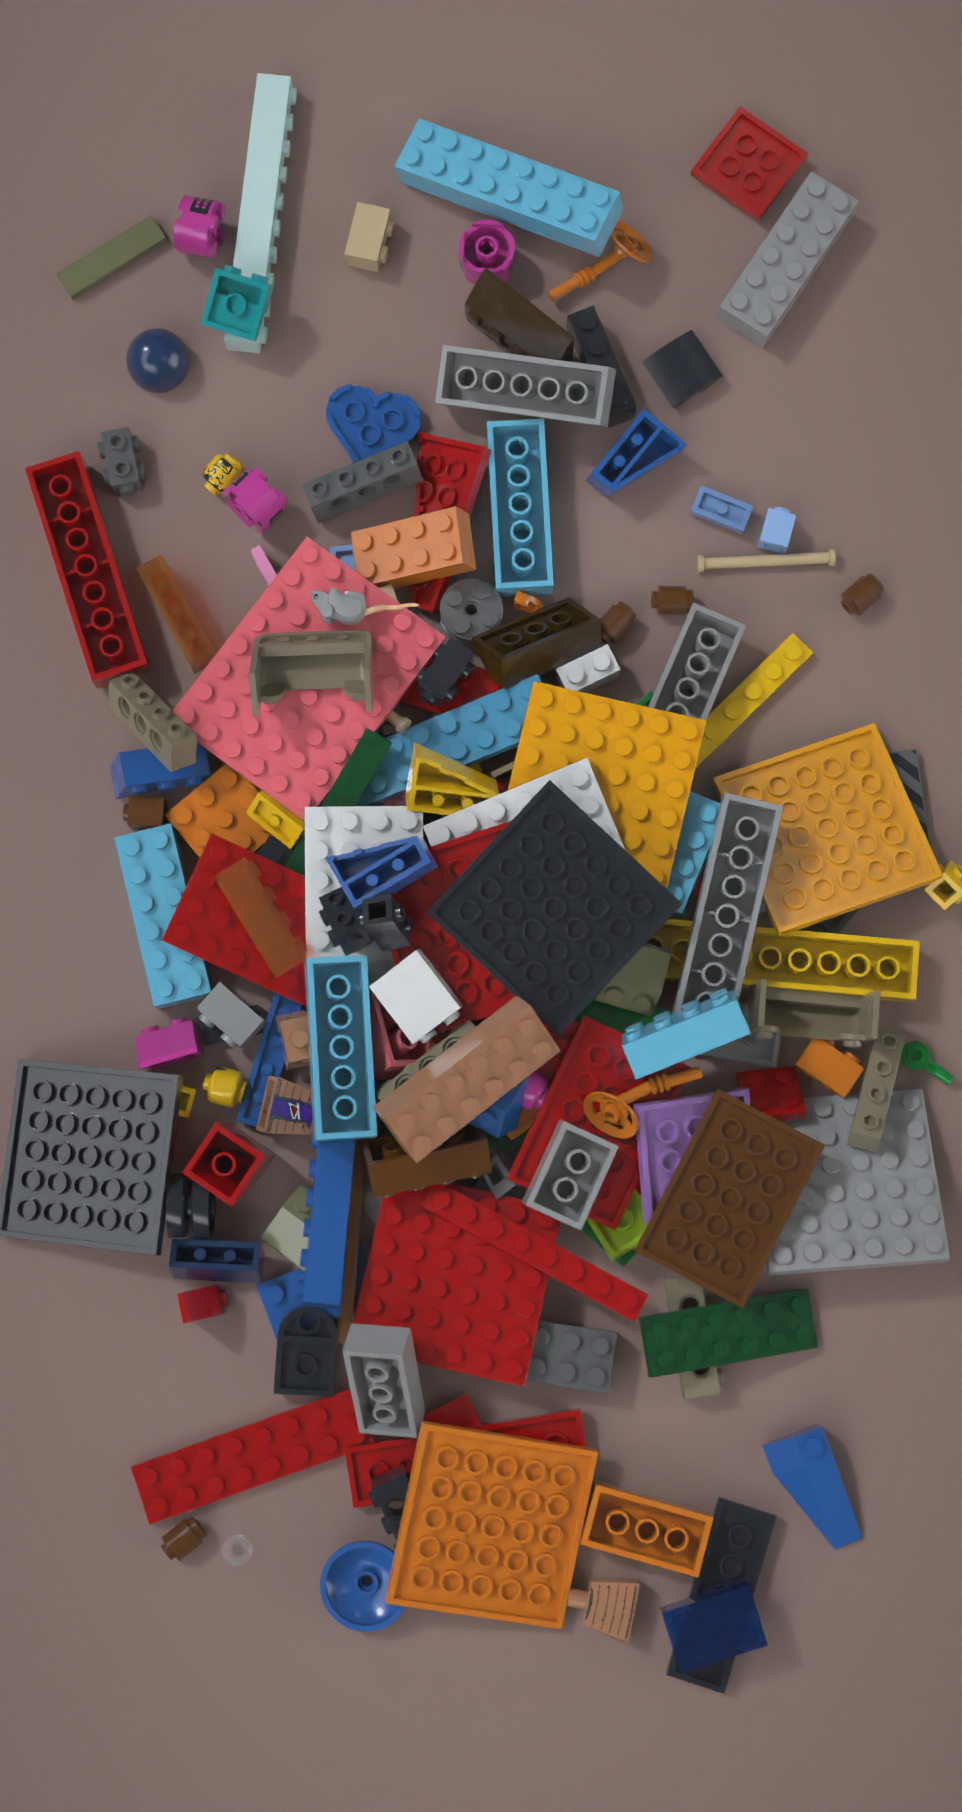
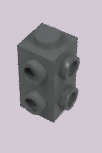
[98,427,146,496]

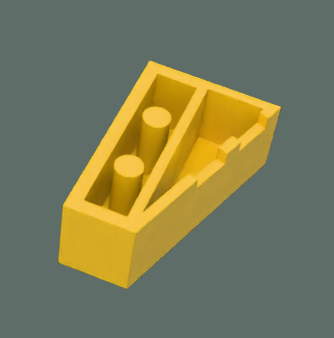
[405,742,499,815]

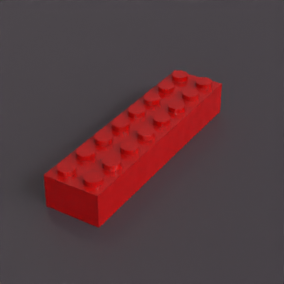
[25,451,152,689]

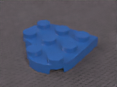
[326,384,421,463]

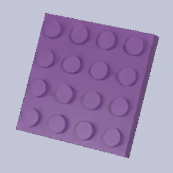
[634,1088,750,1224]

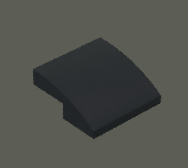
[642,330,723,409]

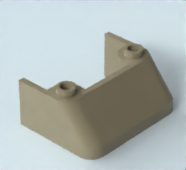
[249,630,373,716]
[748,979,881,1048]

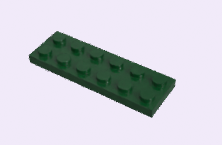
[639,1288,818,1378]

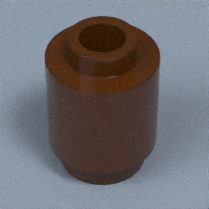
[841,573,884,616]
[651,585,694,615]
[600,601,637,644]
[161,1516,207,1561]

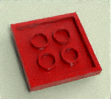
[690,106,808,222]

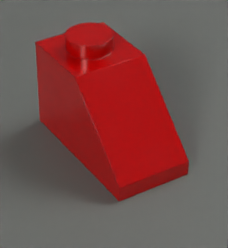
[177,1284,229,1324]

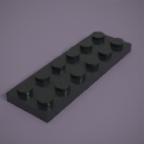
[666,1496,777,1694]

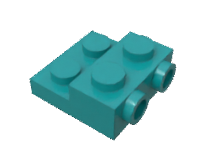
[201,264,274,341]

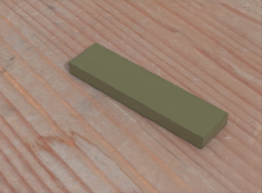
[57,215,167,300]

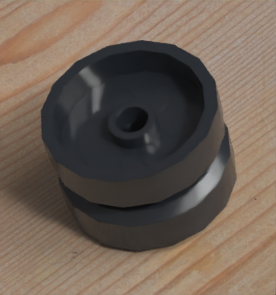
[166,1173,217,1238]

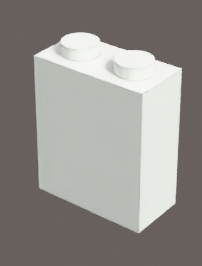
[369,949,464,1044]

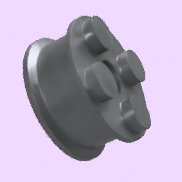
[440,578,503,646]

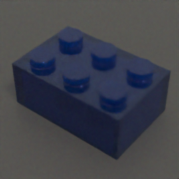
[660,1579,768,1673]

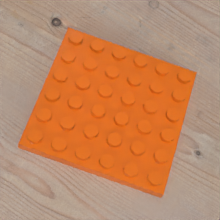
[385,1421,598,1629]

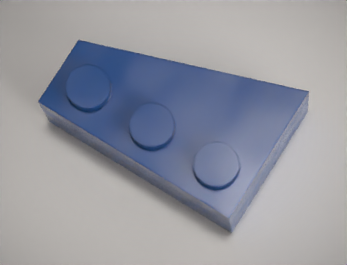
[586,408,688,498]
[110,743,211,799]
[325,836,439,911]

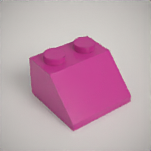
[135,1017,205,1072]

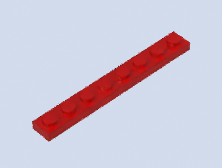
[422,1184,649,1322]

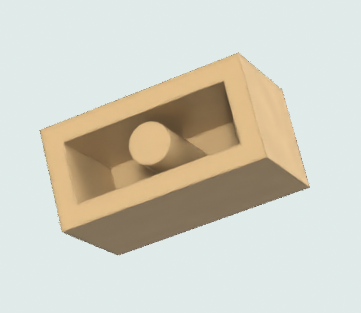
[344,202,395,272]

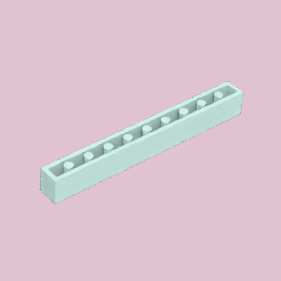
[224,73,297,353]

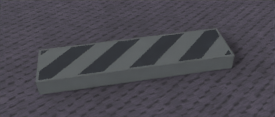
[888,749,931,847]

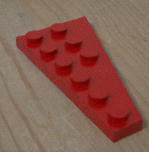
[411,432,491,615]

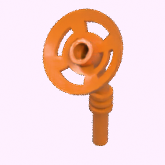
[547,220,653,302]
[583,1066,702,1139]

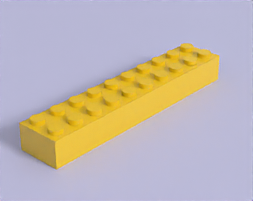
[647,919,920,1003]

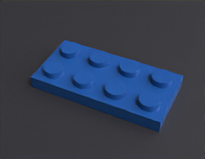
[257,1242,370,1340]

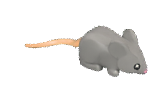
[311,588,419,625]

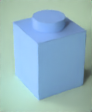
[757,507,796,554]

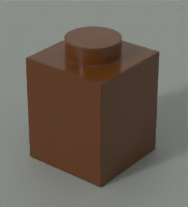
[123,796,168,830]

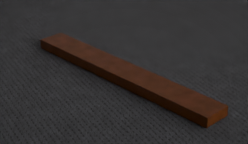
[336,1138,365,1344]

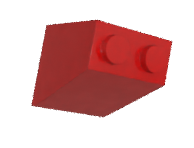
[182,1121,276,1207]

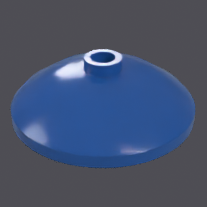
[320,1540,406,1632]

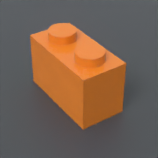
[792,1038,864,1098]

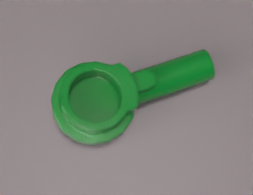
[901,1041,955,1085]

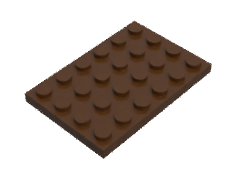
[634,1089,826,1308]

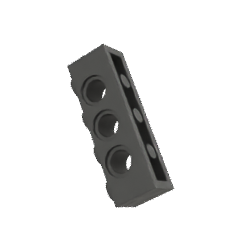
[302,441,423,524]

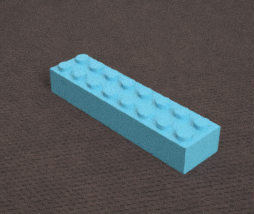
[394,118,624,257]

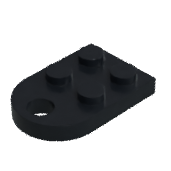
[274,1305,337,1397]

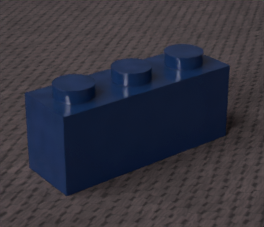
[169,1238,265,1283]

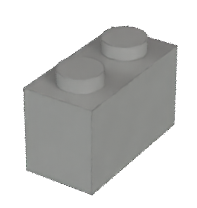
[197,982,266,1049]

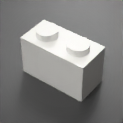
[555,644,621,693]

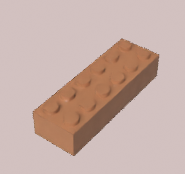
[373,996,560,1163]

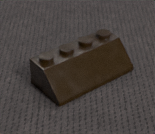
[465,268,575,361]
[472,597,603,690]

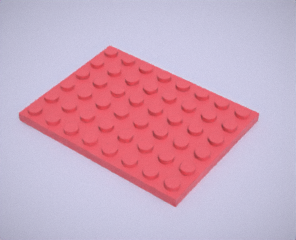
[173,537,446,821]

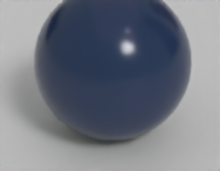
[126,328,190,393]

